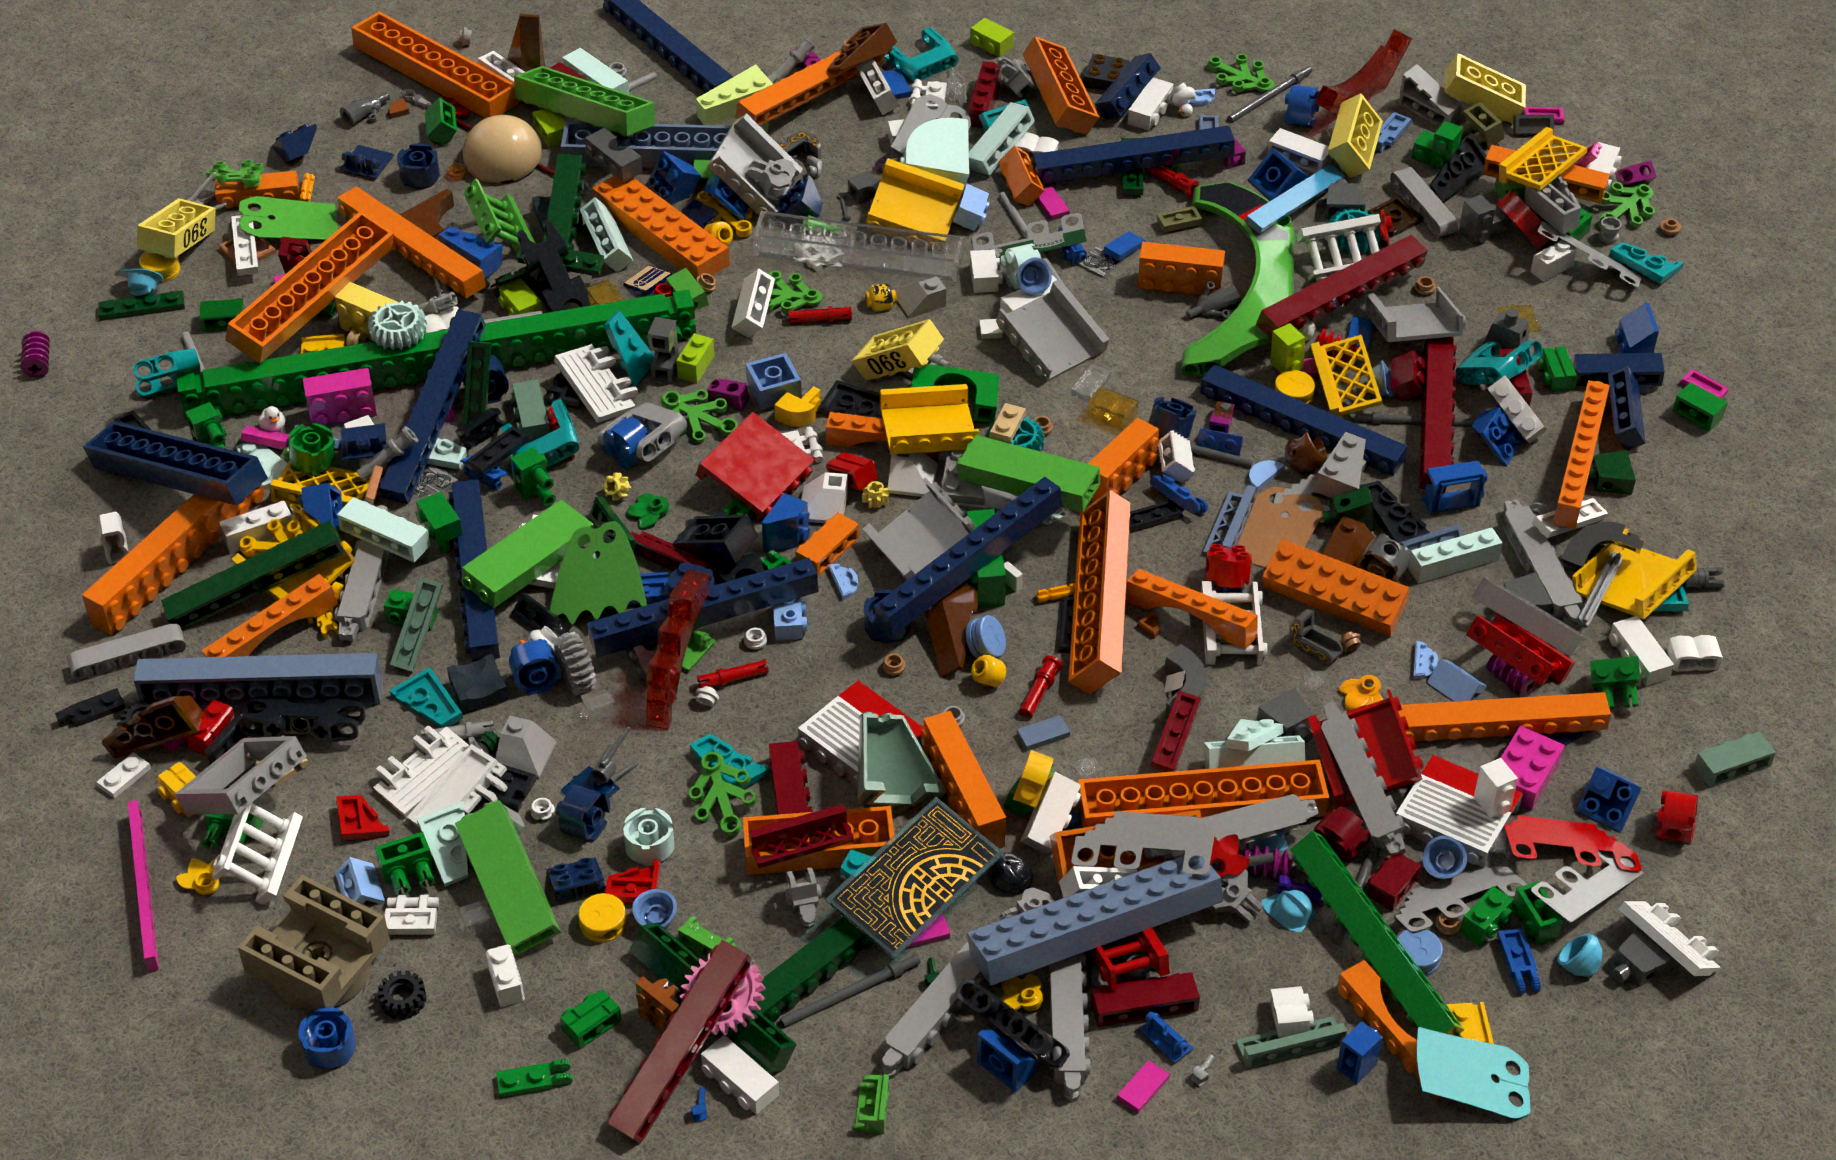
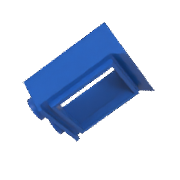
[1422,461,1487,516]

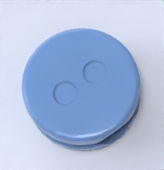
[966,615,1006,659]
[1397,929,1443,976]

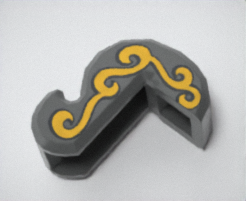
[776,132,821,160]
[1289,609,1343,665]

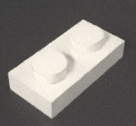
[97,752,151,798]

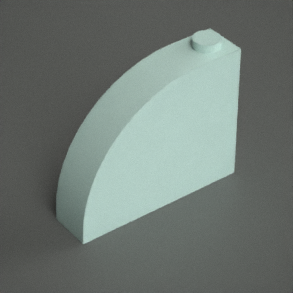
[899,118,969,189]

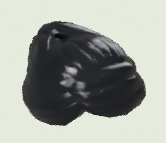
[988,852,1033,894]

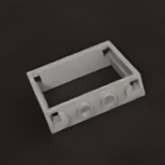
[175,736,307,814]

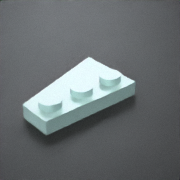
[427,438,467,470]
[236,442,301,491]
[1227,719,1283,751]
[417,801,468,887]

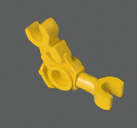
[306,582,344,639]

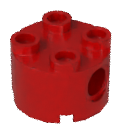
[1204,544,1252,588]
[1656,790,1698,843]

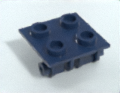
[340,145,394,179]
[340,423,387,461]
[547,857,605,902]

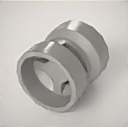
[1598,217,1622,244]

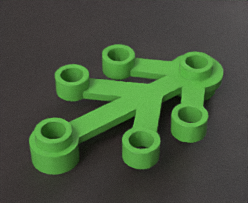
[1207,53,1274,93]
[206,160,264,187]
[1598,182,1655,229]
[767,271,822,314]
[661,389,737,443]
[688,752,757,836]

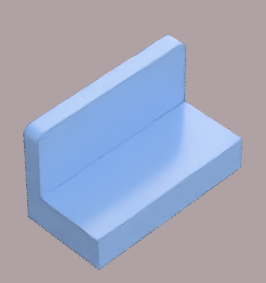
[1427,659,1487,701]
[335,857,385,904]

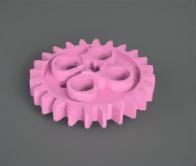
[680,953,765,1035]

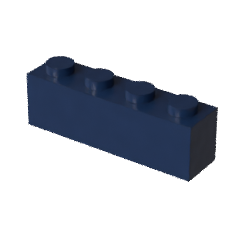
[1095,53,1161,119]
[1573,353,1665,387]
[1608,366,1646,450]

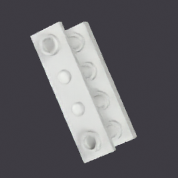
[1296,214,1381,282]
[1201,581,1267,665]
[212,800,303,905]

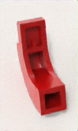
[1495,190,1553,250]

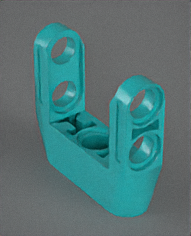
[883,27,958,82]
[1455,341,1543,385]
[133,348,201,398]
[501,398,580,468]

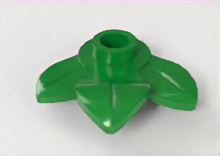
[626,493,669,529]

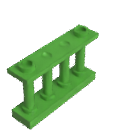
[463,179,535,257]

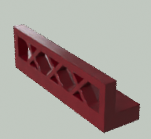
[278,236,312,274]
[631,531,719,571]
[1150,690,1201,772]
[748,804,854,869]

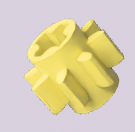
[602,473,631,500]
[862,481,889,508]

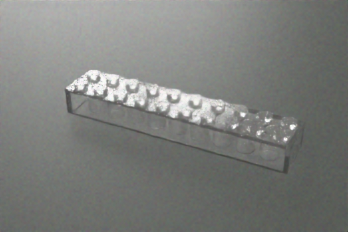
[753,211,963,282]

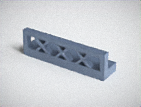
[1203,485,1256,556]

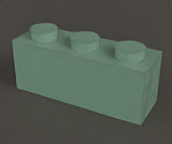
[510,379,550,441]
[1694,731,1776,788]

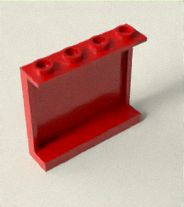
[695,412,815,523]
[1307,689,1424,807]

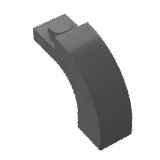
[1561,522,1644,569]
[1165,644,1206,719]

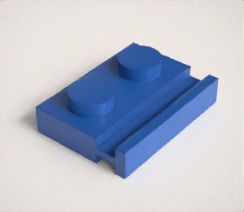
[628,572,669,605]

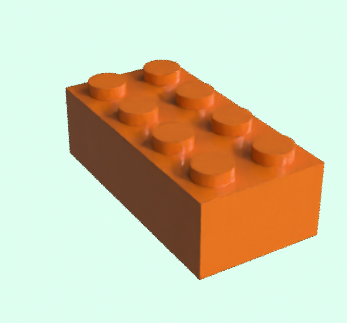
[1137,242,1225,295]
[1088,417,1159,502]

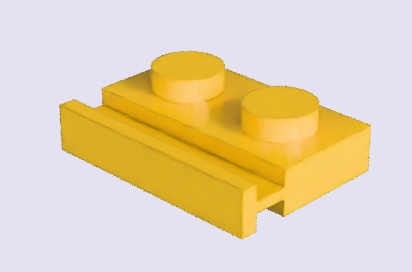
[301,334,345,354]
[1447,1002,1494,1044]

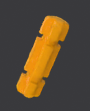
[299,173,315,202]
[1036,583,1075,603]

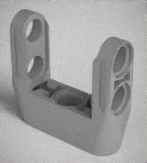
[598,403,687,461]

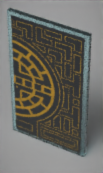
[826,797,1004,959]

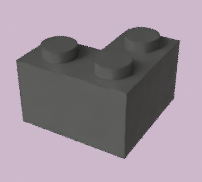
[1459,194,1509,245]

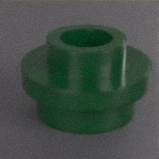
[479,731,500,754]

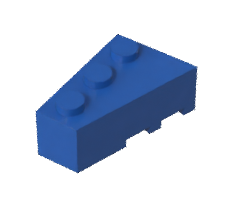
[438,227,503,278]

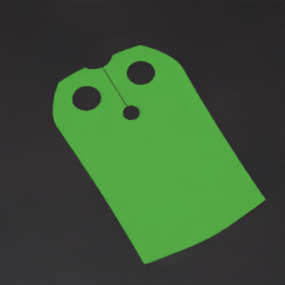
[239,196,338,240]

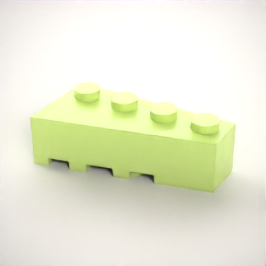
[696,65,773,125]

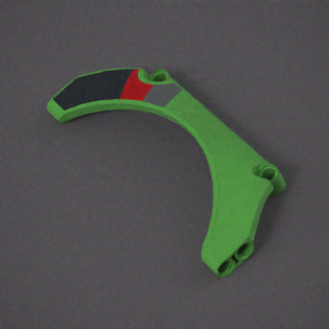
[1181,182,1295,377]

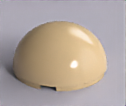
[463,115,542,184]

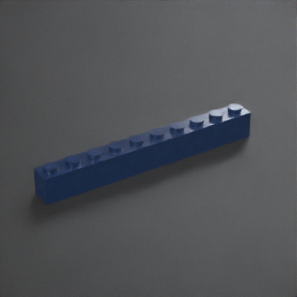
[603,0,733,93]
[1034,125,1235,184]
[379,309,486,504]
[1200,365,1408,476]
[874,476,1063,635]
[448,479,500,662]
[587,558,819,658]

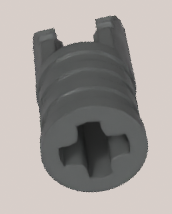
[1682,568,1725,589]

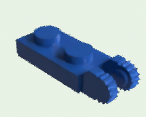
[1150,474,1208,514]
[1496,928,1541,994]

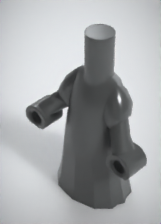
[339,92,390,126]
[1186,281,1241,319]

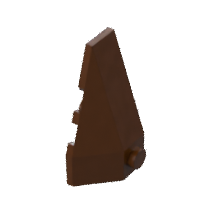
[507,14,545,72]
[827,23,897,72]
[1323,516,1375,568]
[924,585,978,677]
[101,696,203,758]

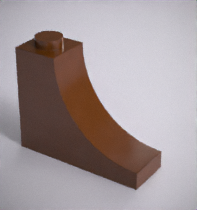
[399,188,454,240]

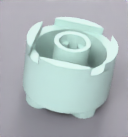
[1001,243,1041,289]
[623,808,675,867]

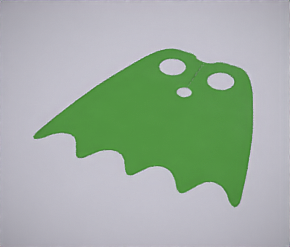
[550,521,647,624]

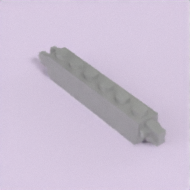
[1502,499,1582,630]
[334,505,390,641]
[1321,702,1406,855]
[1144,794,1319,861]
[882,941,985,1079]
[1049,952,1090,1102]

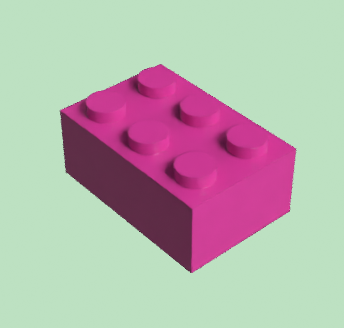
[303,368,377,425]
[1501,726,1565,811]

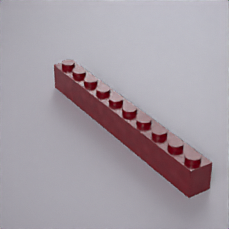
[1256,234,1428,340]
[1419,336,1457,493]

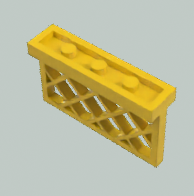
[1499,127,1587,190]
[1311,335,1383,418]
[270,461,371,509]

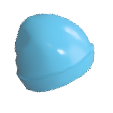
[1557,933,1603,978]

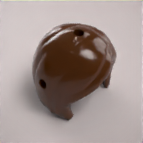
[1285,432,1327,473]

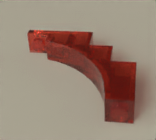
[1314,29,1412,114]
[646,569,710,730]

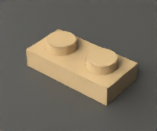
[990,403,1026,444]

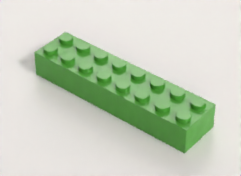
[514,66,655,137]

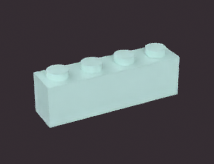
[562,48,630,94]
[969,102,1035,176]
[580,197,633,272]
[337,497,430,562]
[1408,528,1503,584]
[1204,735,1305,769]

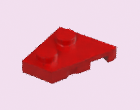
[336,795,390,841]
[605,860,661,903]

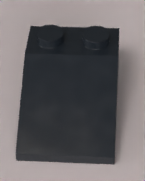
[672,514,758,565]

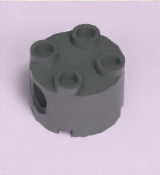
[1356,534,1410,582]

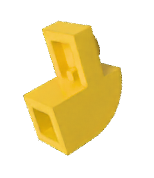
[774,386,822,427]
[1013,750,1054,808]

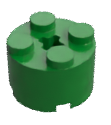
[289,423,334,476]

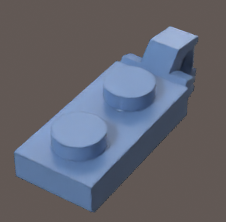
[1375,112,1412,153]

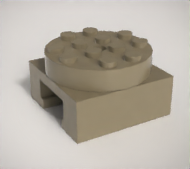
[238,875,390,1010]

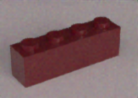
[968,61,1002,128]
[769,741,813,815]
[1091,972,1200,1027]

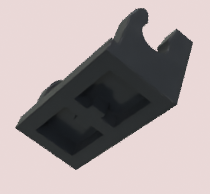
[455,408,506,450]

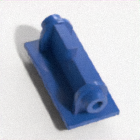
[1058,226,1087,266]
[1197,428,1244,456]
[460,455,508,489]
[1138,1012,1193,1064]

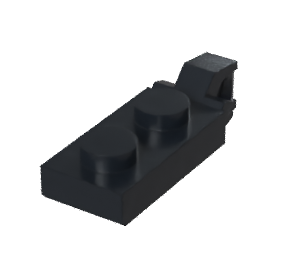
[512,593,569,637]
[55,688,126,728]
[204,710,254,764]

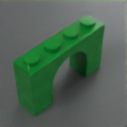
[911,364,999,423]

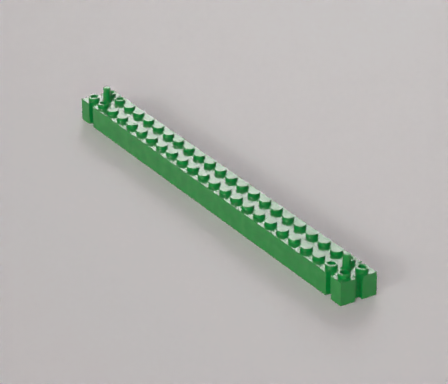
[176,289,696,422]

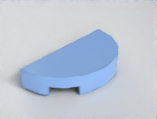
[1186,89,1215,106]
[1249,460,1285,492]
[828,564,858,600]
[1413,641,1438,680]

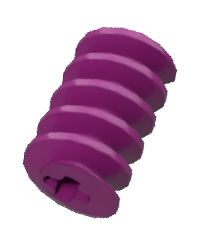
[21,330,50,377]
[1486,654,1536,697]
[1242,843,1294,880]

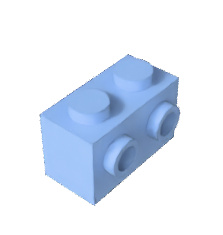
[952,184,990,231]
[773,598,807,641]

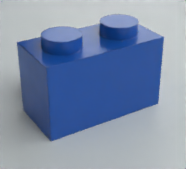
[1336,1021,1382,1084]

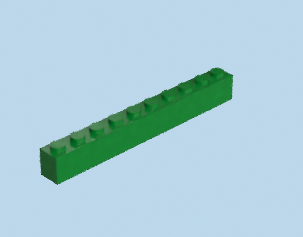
[1290,831,1465,1036]

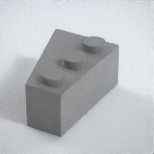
[1398,64,1462,127]
[1524,174,1581,234]
[1315,432,1366,498]
[941,450,985,505]

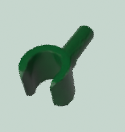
[924,957,940,988]

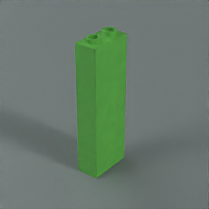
[956,435,1100,513]
[462,500,594,608]
[455,800,562,956]

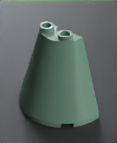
[857,712,946,814]

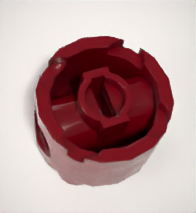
[1313,806,1371,866]

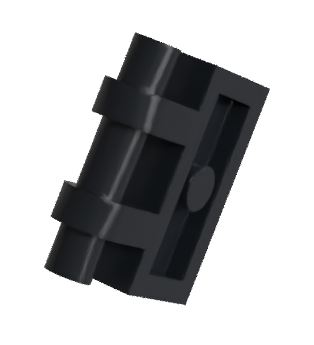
[545,371,583,409]
[476,764,536,810]

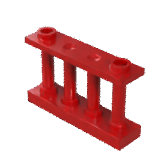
[1466,613,1575,686]
[1088,928,1170,990]

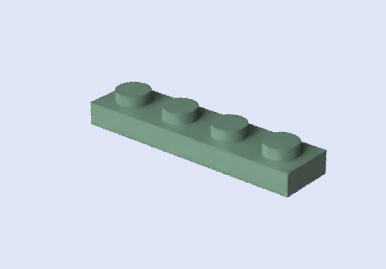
[390,577,443,673]

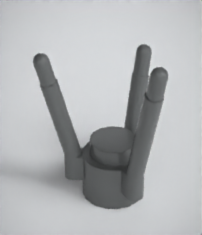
[591,727,638,784]

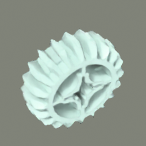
[368,300,427,350]

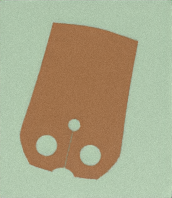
[1238,487,1323,568]

